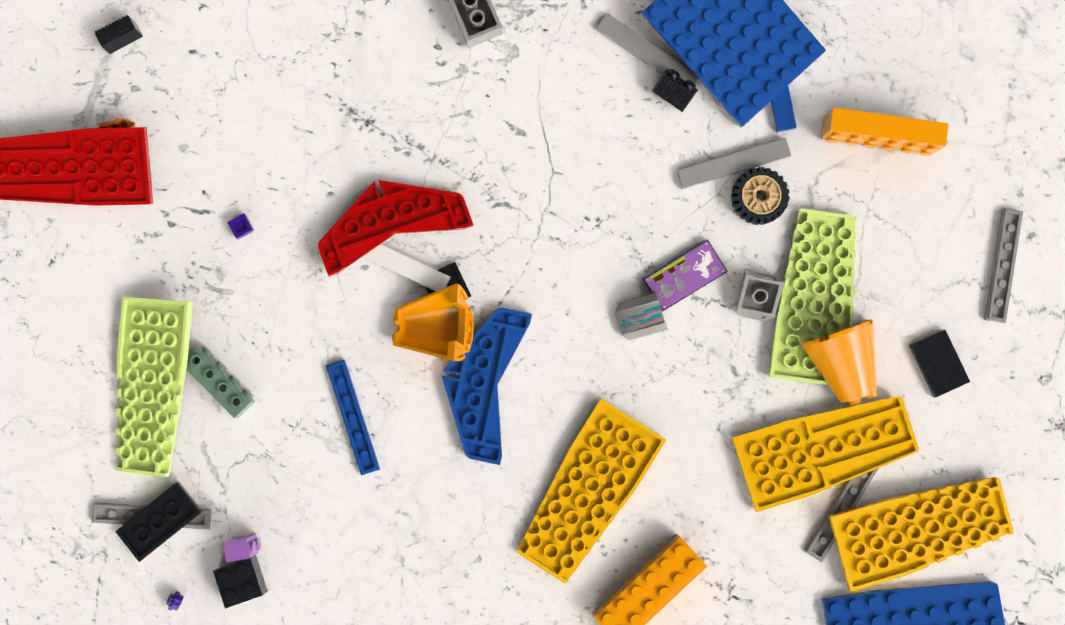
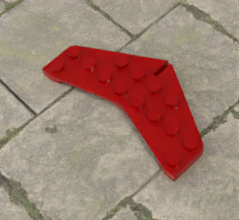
[318,180,474,277]

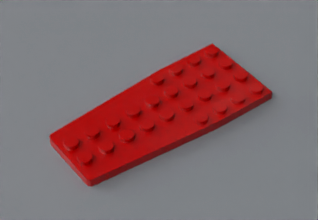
[0,127,153,206]

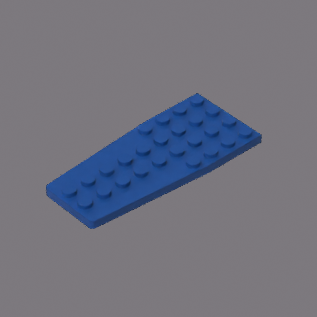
[822,581,1005,625]

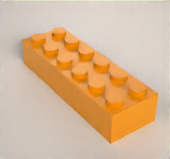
[821,107,949,156]
[593,534,707,625]

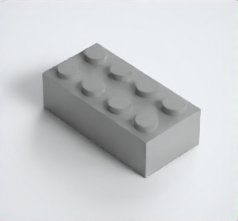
[448,0,503,48]

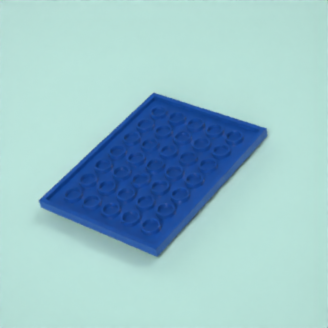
[641,0,826,127]

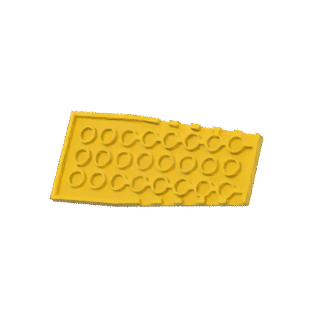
[517,398,666,583]
[828,477,1014,592]

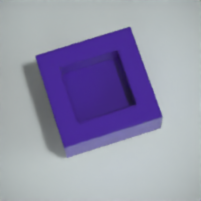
[227,213,255,240]

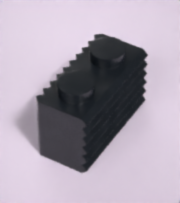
[95,15,143,54]
[652,69,698,112]

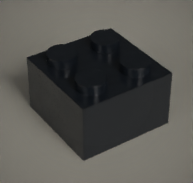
[213,555,268,609]

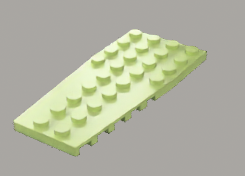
[768,208,857,385]
[115,297,193,477]

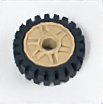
[731,167,790,225]

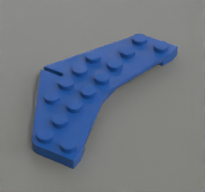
[441,308,532,465]

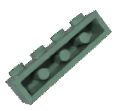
[186,347,255,418]

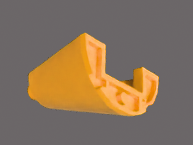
[392,284,474,361]
[801,319,877,405]

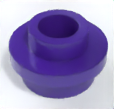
[166,591,184,611]

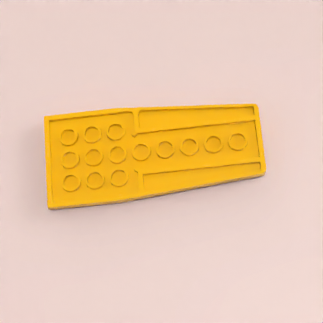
[731,396,919,512]

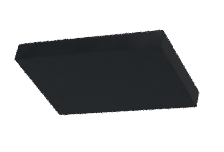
[909,330,970,398]

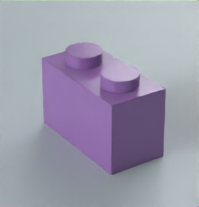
[223,534,261,562]

